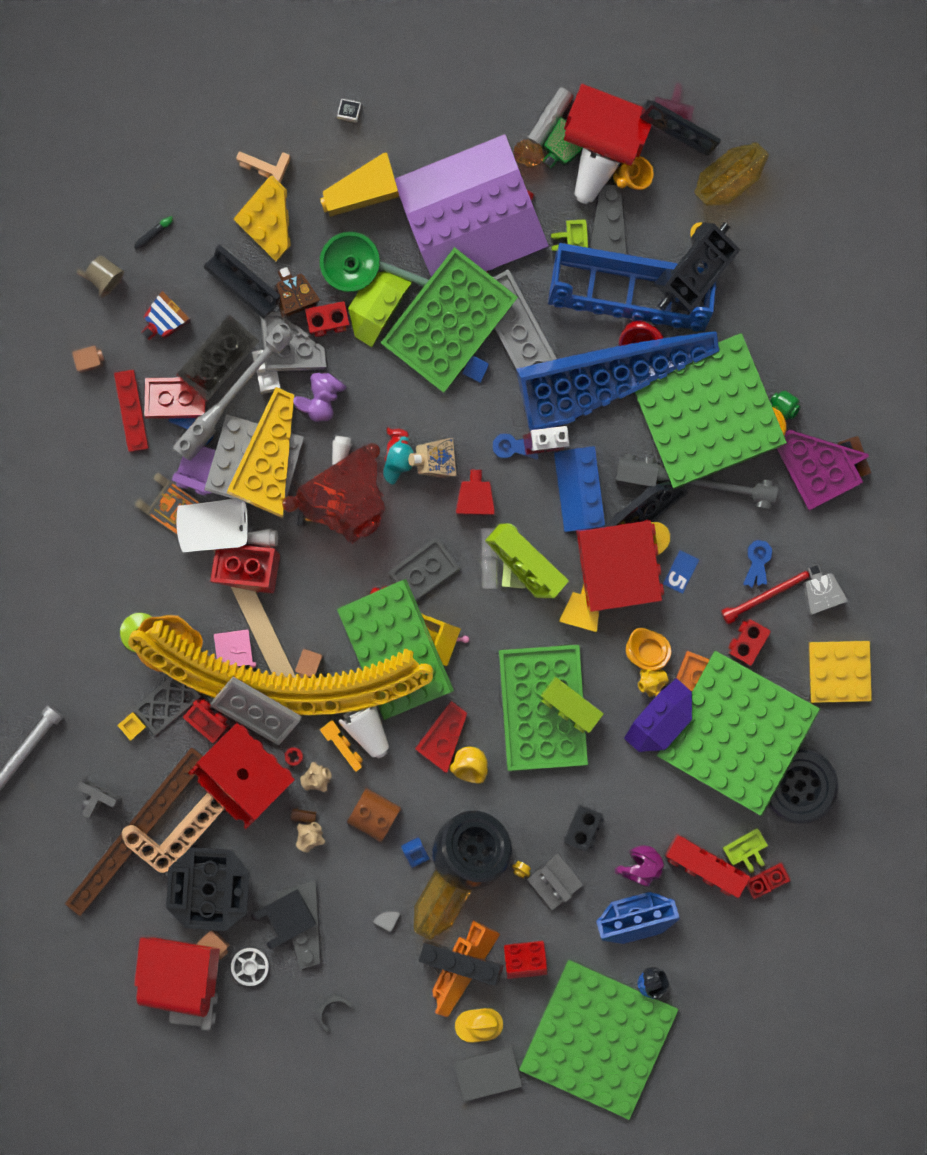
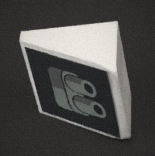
[337,99,361,123]

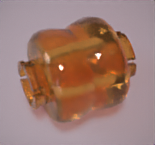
[513,139,544,168]

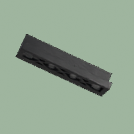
[640,100,721,156]
[204,244,280,319]

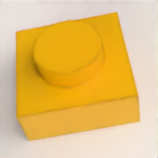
[117,712,146,741]

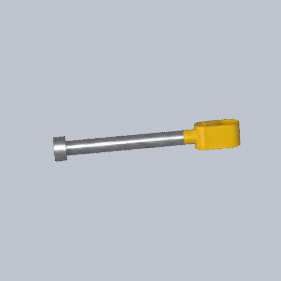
[0,705,64,791]

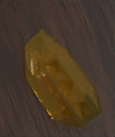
[694,142,769,206]
[414,870,471,940]

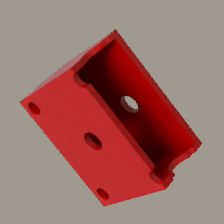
[188,723,295,830]

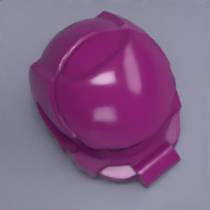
[615,845,664,887]

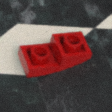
[746,862,791,899]

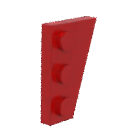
[415,701,467,773]

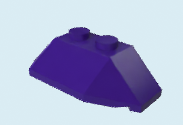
[624,678,692,752]

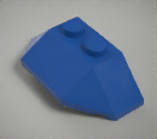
[596,892,680,944]

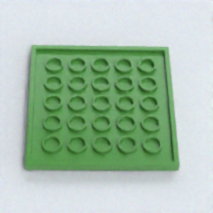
[635,333,787,489]
[657,651,821,816]
[519,959,679,1120]

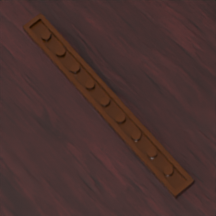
[65,747,203,916]

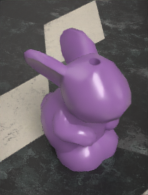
[293,372,347,422]

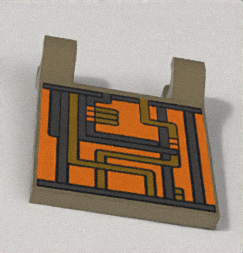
[135,473,201,535]

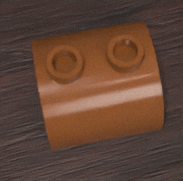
[346,787,401,842]

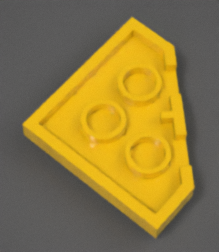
[233,175,291,261]

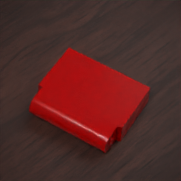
[563,84,651,166]
[134,936,220,1017]

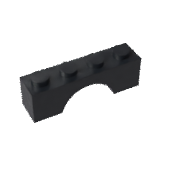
[419,941,504,986]

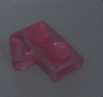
[654,83,694,121]

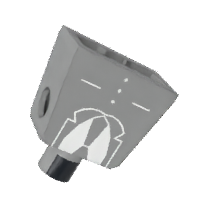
[803,564,847,614]

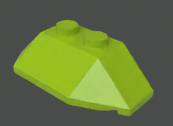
[348,271,413,347]

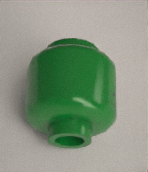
[770,391,801,420]

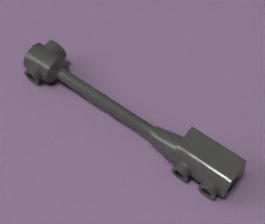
[615,454,778,510]

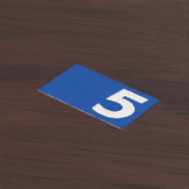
[663,550,699,594]

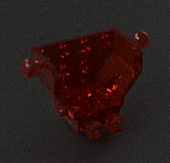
[282,443,386,544]

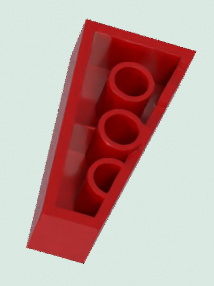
[665,834,750,898]

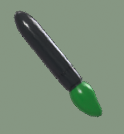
[134,216,173,249]

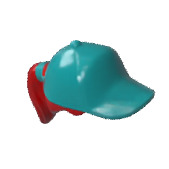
[383,427,414,485]

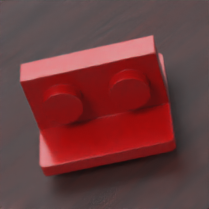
[504,941,547,979]

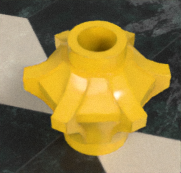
[638,669,669,697]

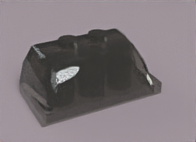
[176,314,259,402]

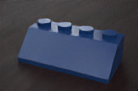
[554,446,605,532]

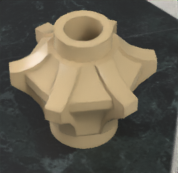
[300,762,332,792]
[296,822,325,853]

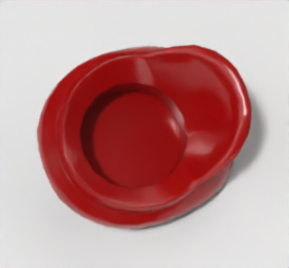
[619,321,663,346]

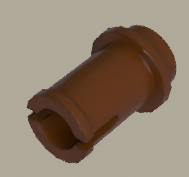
[291,807,316,823]

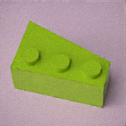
[540,677,604,733]

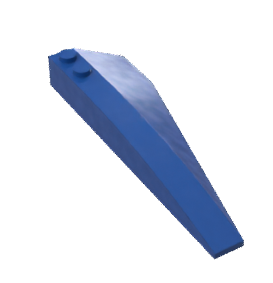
[516,331,719,431]

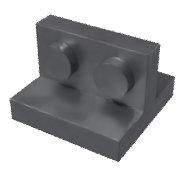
[77,779,121,818]
[527,853,583,910]

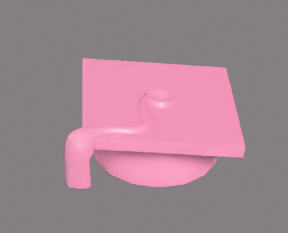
[214,630,257,668]

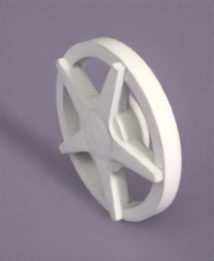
[231,948,269,986]

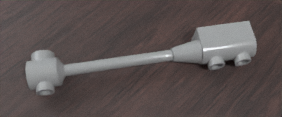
[173,324,293,461]

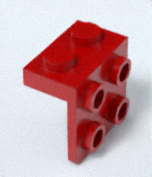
[182,699,229,743]

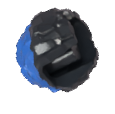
[637,967,669,999]

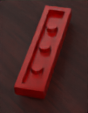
[114,369,149,452]

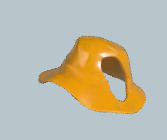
[135,615,203,672]

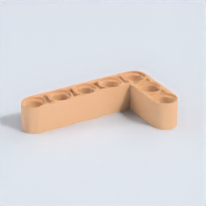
[122,792,224,873]

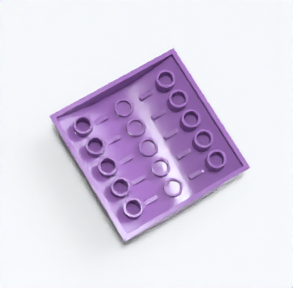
[395,134,549,277]

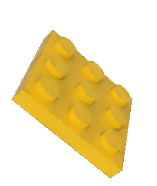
[809,641,871,703]

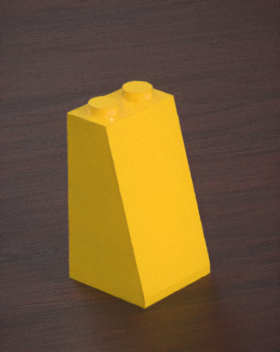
[320,152,399,217]

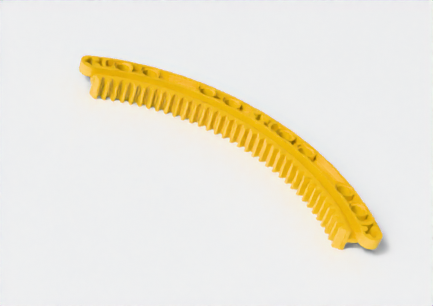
[128,620,434,715]

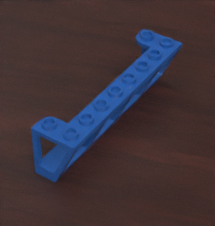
[548,243,716,332]

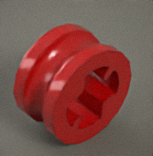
[284,747,303,766]

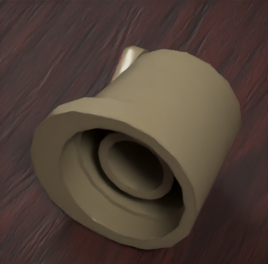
[77,255,124,298]

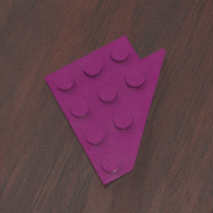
[777,430,869,510]

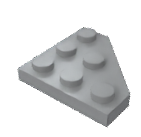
[260,312,326,371]

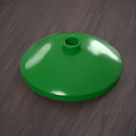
[320,232,380,292]

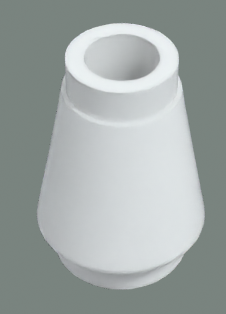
[332,436,352,466]
[248,528,278,548]

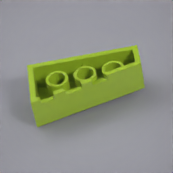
[485,524,569,598]

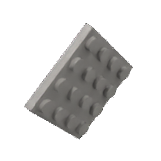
[204,414,304,509]

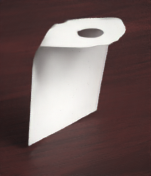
[177,499,247,552]

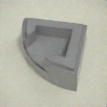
[373,911,400,932]

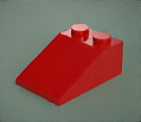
[210,545,280,593]

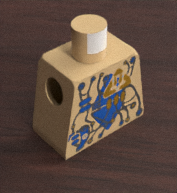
[408,438,456,478]

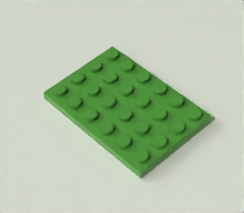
[381,247,518,392]
[337,579,454,720]
[499,645,588,771]

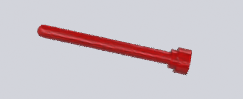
[721,571,810,625]

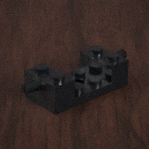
[654,222,740,312]

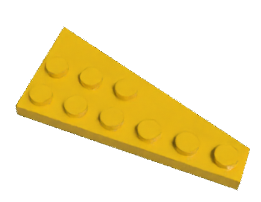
[227,387,294,518]

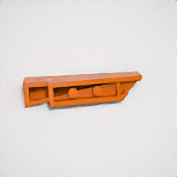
[432,920,500,1017]

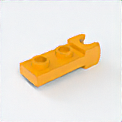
[320,720,363,772]

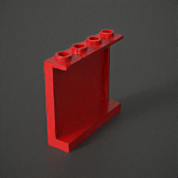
[576,520,664,612]

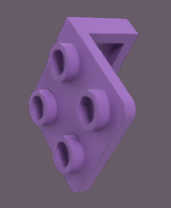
[172,446,216,496]

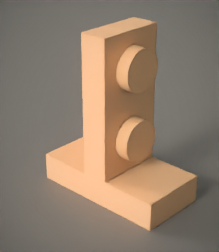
[236,151,291,183]

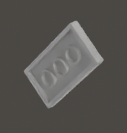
[211,677,301,745]

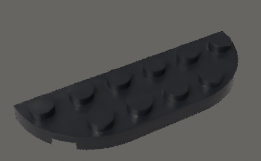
[600,482,688,528]

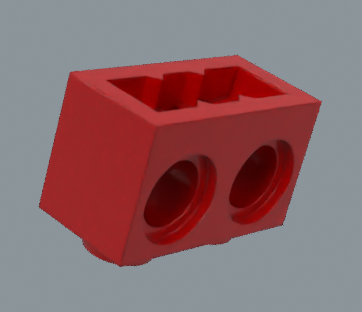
[305,301,350,337]
[728,619,771,666]

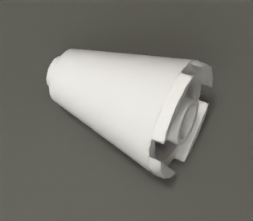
[574,148,621,204]
[339,706,389,758]

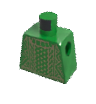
[542,118,583,169]

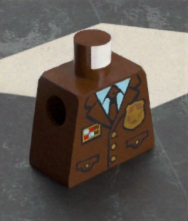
[274,267,320,319]

